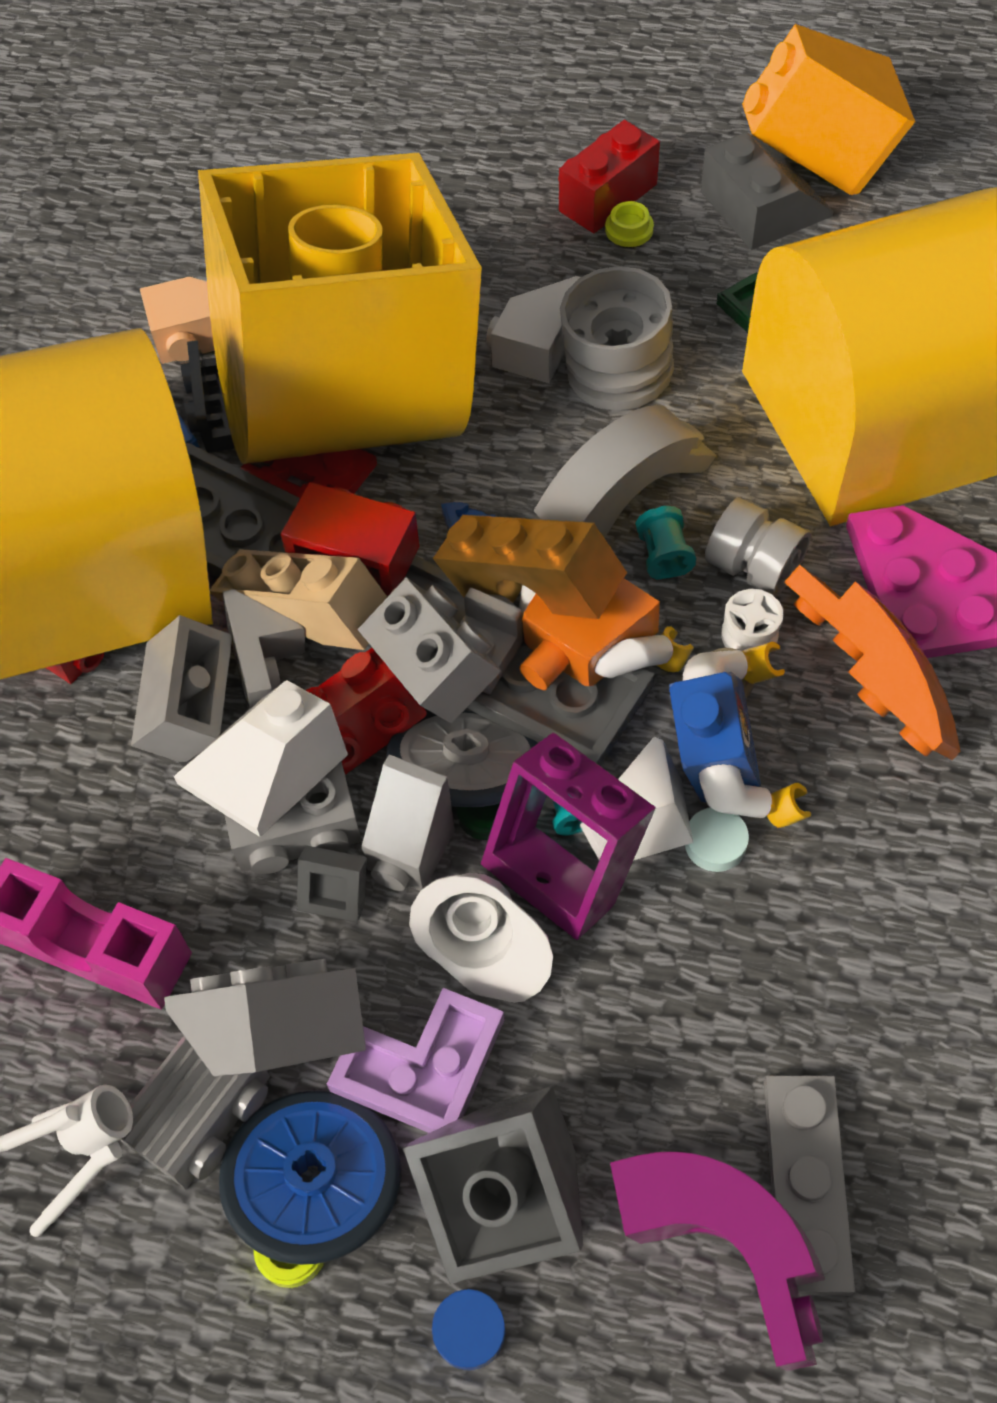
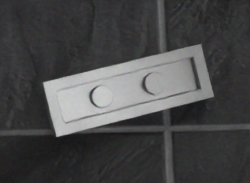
[764,1076,855,1296]

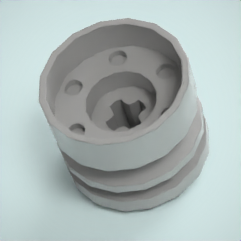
[560,266,674,411]

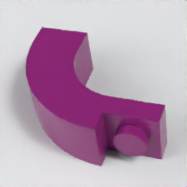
[610,1152,825,1371]

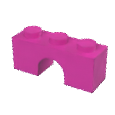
[0,858,192,1010]

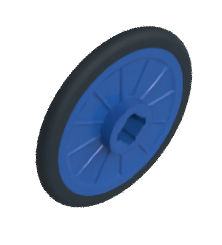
[219,1091,401,1265]

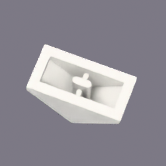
[580,737,693,861]

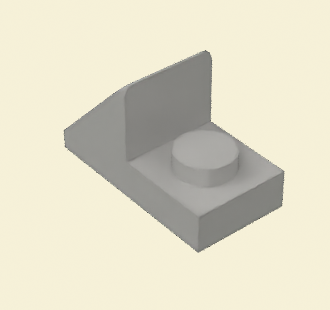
[223,589,305,710]

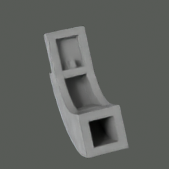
[534,404,717,538]

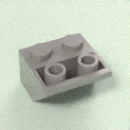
[164,959,366,1076]

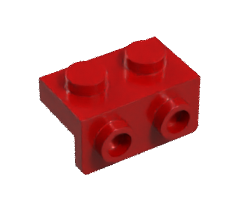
[306,648,427,775]

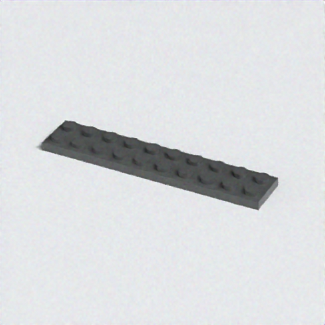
[186,442,655,766]

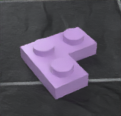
[327,988,504,1133]

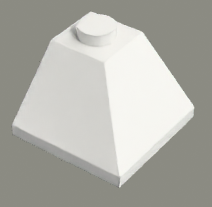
[174,680,348,837]

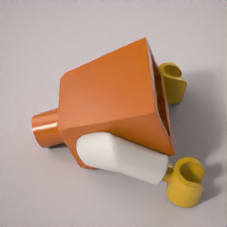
[519,578,694,691]

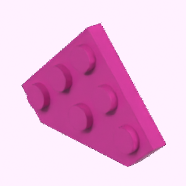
[846,505,997,658]

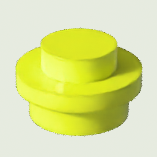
[605,201,654,247]

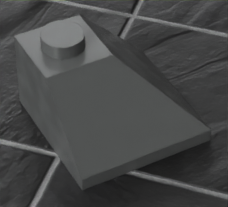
[403,1086,583,1284]

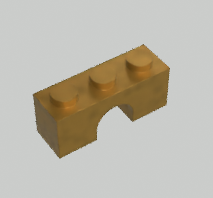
[433,515,627,619]

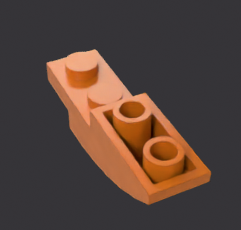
[784,564,961,760]

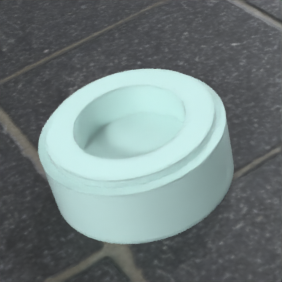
[685,807,749,872]

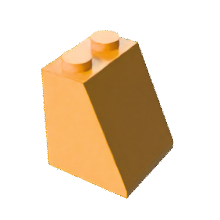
[742,24,915,195]

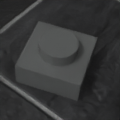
[297,845,367,923]

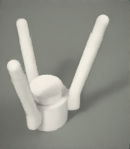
[0,1084,133,1237]

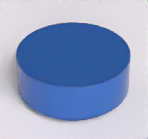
[432,1289,505,1370]

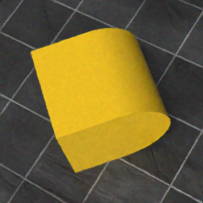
[198,153,482,464]
[742,187,997,527]
[0,328,213,680]

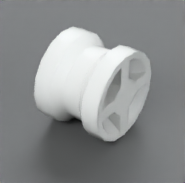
[721,589,783,653]

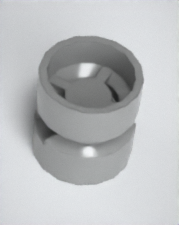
[705,497,811,597]

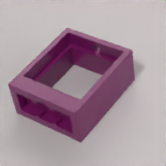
[481,732,656,940]

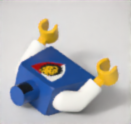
[669,642,811,828]

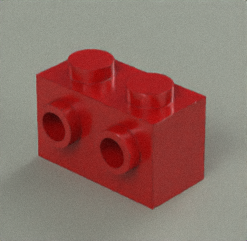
[558,119,660,234]
[281,482,420,597]

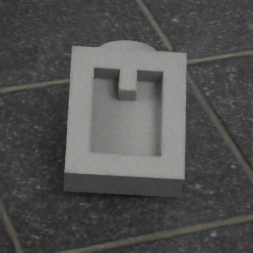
[460,588,523,695]

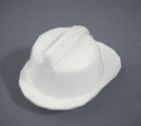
[409,873,553,1003]

